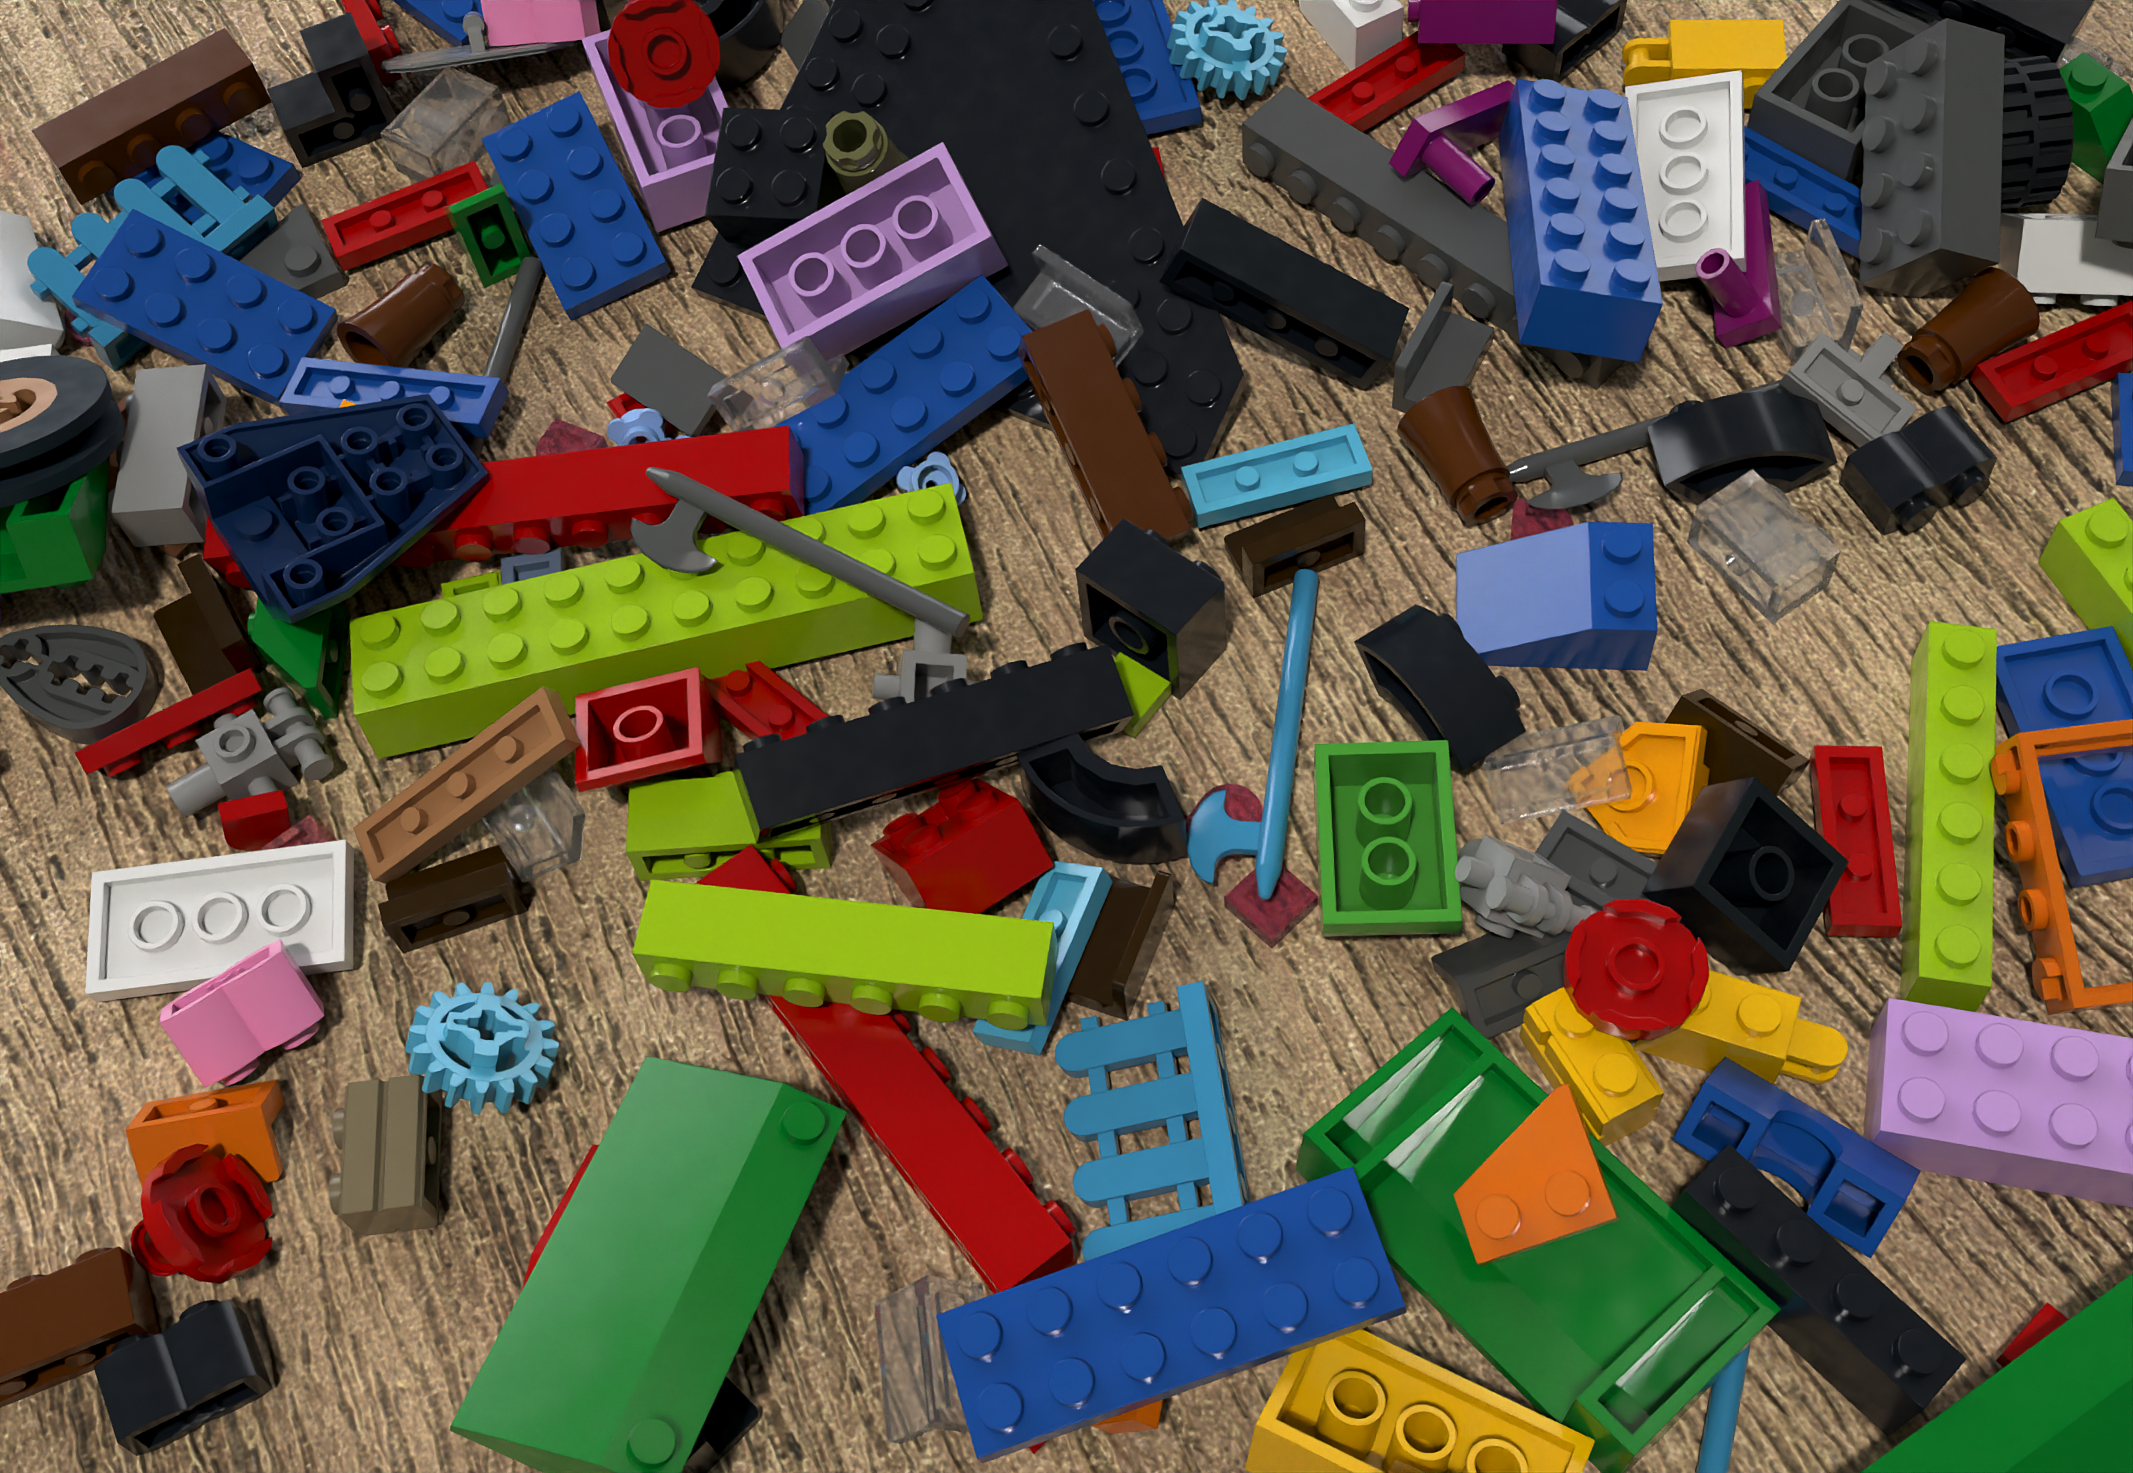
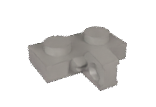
[1778,332,1917,447]

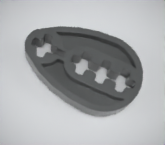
[0,624,159,744]

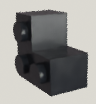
[267,12,402,168]

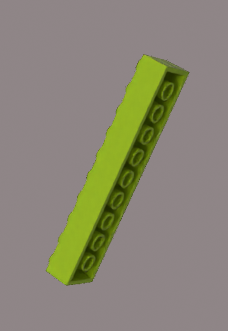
[349,483,984,759]

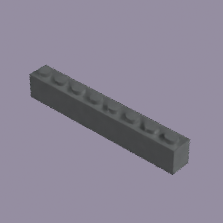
[1242,85,1625,390]

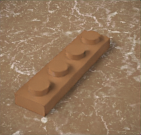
[353,686,581,884]

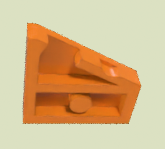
[1453,1083,1620,1266]

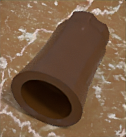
[337,264,465,368]
[1897,267,2040,394]
[1397,386,1518,526]

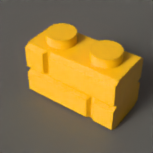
[1519,987,1664,1147]

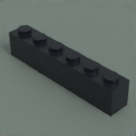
[732,642,1134,844]

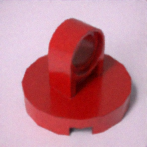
[608,0,720,108]
[1562,899,1710,1040]
[130,1143,273,1284]

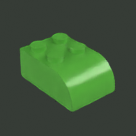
[1313,740,1462,936]

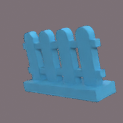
[27,145,278,372]
[1055,981,1251,1261]

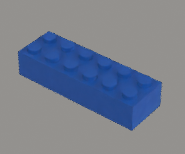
[1498,79,1663,363]

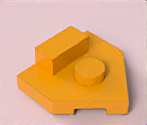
[1564,721,1710,858]

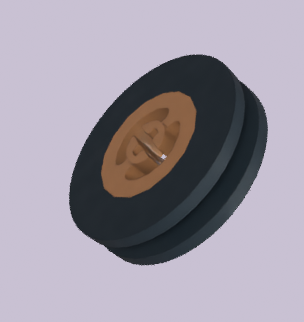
[0,355,125,508]

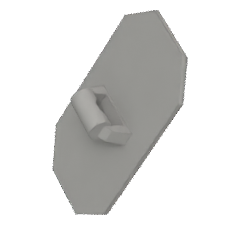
[381,11,575,74]

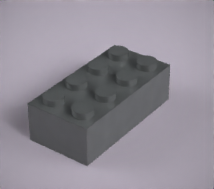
[1859,18,2005,298]

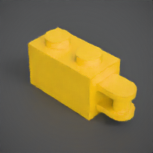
[1622,20,1787,109]
[1634,970,1848,1085]

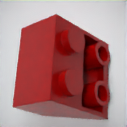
[870,778,1054,914]

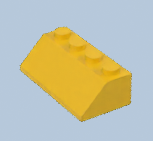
[1245,1329,1595,1473]

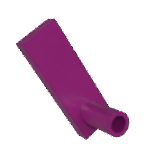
[1389,80,1515,206]
[1695,180,1782,348]

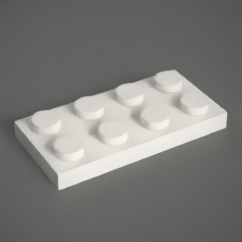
[1625,70,1747,282]
[85,840,354,1002]

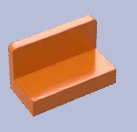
[125,1079,284,1190]

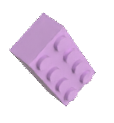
[581,29,729,232]
[737,142,1008,376]
[1863,998,2133,1208]

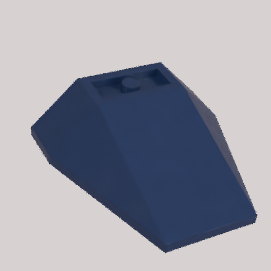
[177,394,489,624]

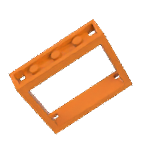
[1991,719,2133,1015]

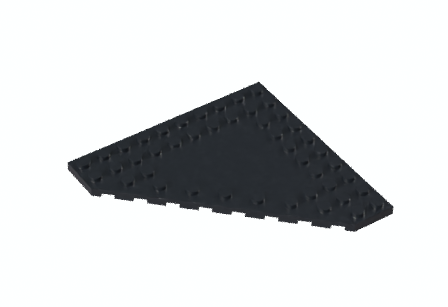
[691,0,1247,481]

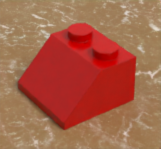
[575,666,722,792]

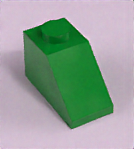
[2059,52,2133,184]
[444,183,531,288]
[247,597,351,719]

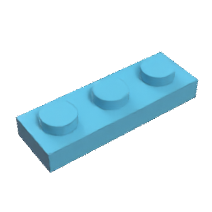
[1181,423,1373,528]
[972,860,1113,1055]

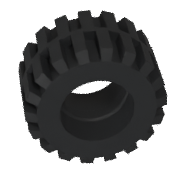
[2001,56,2074,210]

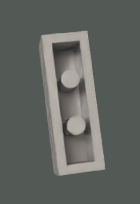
[108,364,227,547]

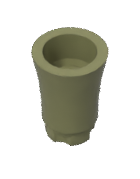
[823,111,911,196]

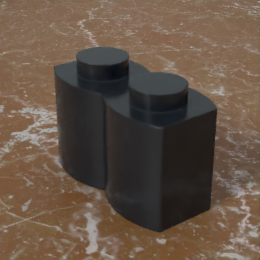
[1502,0,1627,82]
[1840,406,1997,535]
[94,1300,273,1456]

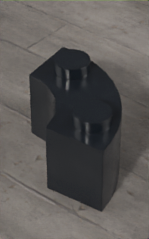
[700,0,784,94]
[1647,388,1837,505]
[1354,604,1526,771]
[1016,733,1188,864]

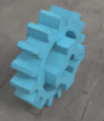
[1167,0,1287,100]
[405,982,559,1115]

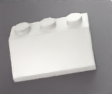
[0,211,66,350]
[1998,212,2133,306]

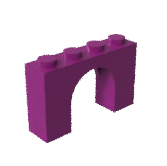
[1407,0,1558,44]

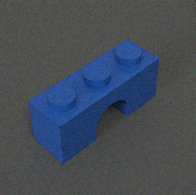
[1673,1057,1921,1258]

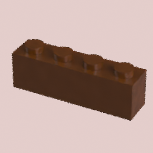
[31,28,272,206]
[1017,309,1193,547]
[0,1246,161,1408]

